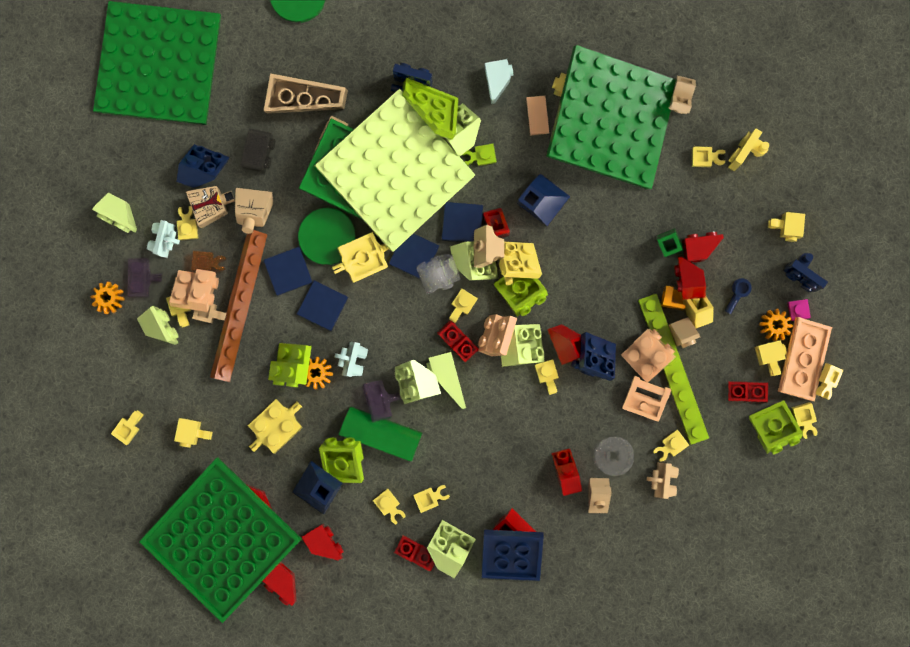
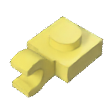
[449,289,478,323]
[166,296,191,328]
[535,360,559,395]
[111,410,144,445]

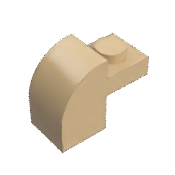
[669,75,696,114]

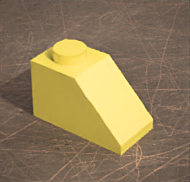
[680,292,714,328]

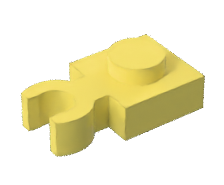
[692,147,725,167]
[177,206,198,240]
[816,363,843,400]
[791,402,817,439]
[653,430,689,462]
[413,485,450,513]
[373,489,406,524]

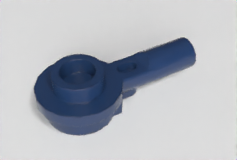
[724,278,752,314]

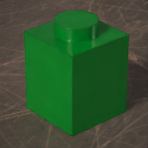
[657,228,683,257]

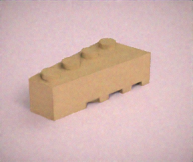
[264,73,348,114]

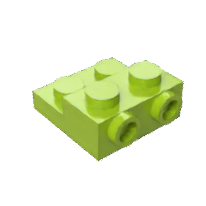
[494,277,548,317]
[268,343,312,388]
[749,400,803,454]
[319,437,364,483]

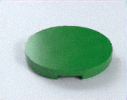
[270,0,325,23]
[298,208,356,265]

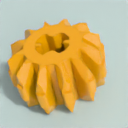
[90,282,125,314]
[759,309,793,342]
[306,357,333,390]

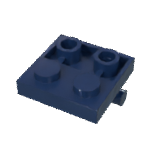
[391,63,433,92]
[783,253,828,292]
[571,332,616,381]

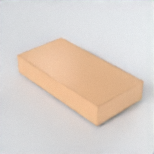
[526,96,549,136]

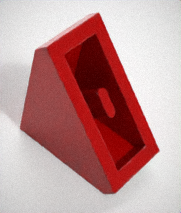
[483,208,510,238]

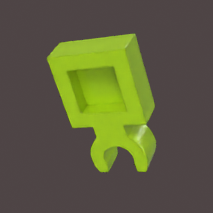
[462,144,497,166]

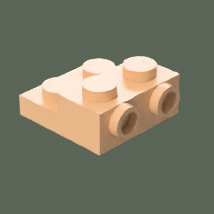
[169,269,219,312]
[478,314,517,356]
[621,329,676,383]

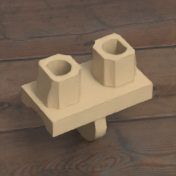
[646,462,679,499]

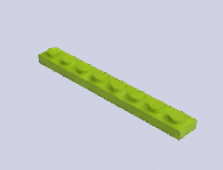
[638,294,709,445]

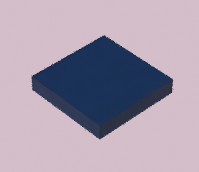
[442,202,483,242]
[389,234,440,280]
[264,247,313,296]
[297,280,349,332]

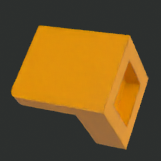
[661,286,686,311]

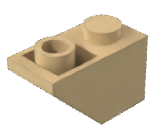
[668,317,700,348]

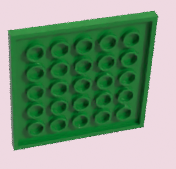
[93,1,221,125]
[546,45,676,189]
[139,458,302,623]

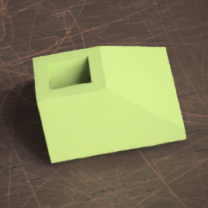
[443,103,481,157]
[92,193,137,233]
[450,242,499,280]
[137,306,179,345]
[501,324,545,367]
[395,360,441,404]
[427,520,476,578]

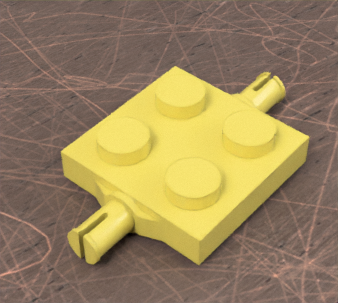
[332,232,390,283]
[248,399,303,454]

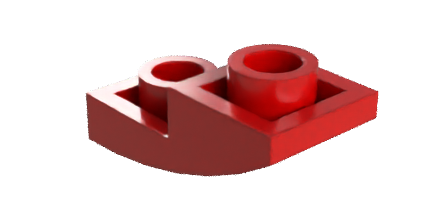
[437,320,479,362]
[728,382,768,402]
[394,535,435,571]

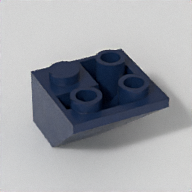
[176,144,229,188]
[517,174,570,226]
[292,461,343,514]

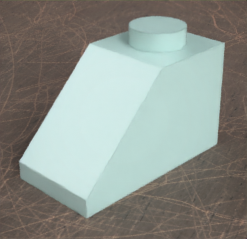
[485,59,513,104]

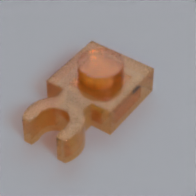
[191,251,226,271]

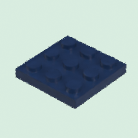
[482,530,544,581]

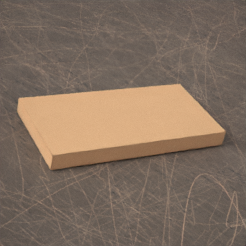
[778,317,832,401]

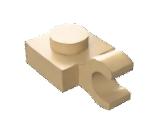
[192,304,226,324]

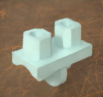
[147,220,180,258]
[334,342,368,377]

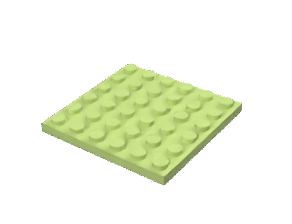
[315,89,475,252]

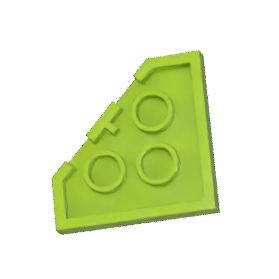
[402,78,458,140]

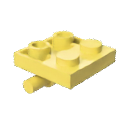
[728,129,769,171]
[499,242,542,285]

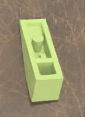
[426,352,466,409]

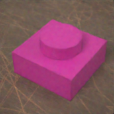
[787,299,811,321]

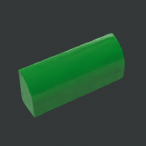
[339,406,422,462]

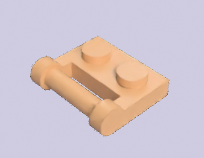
[622,376,671,422]

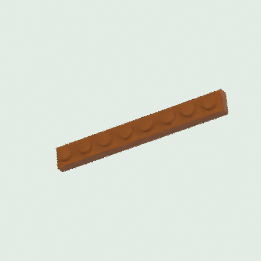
[210,230,267,382]

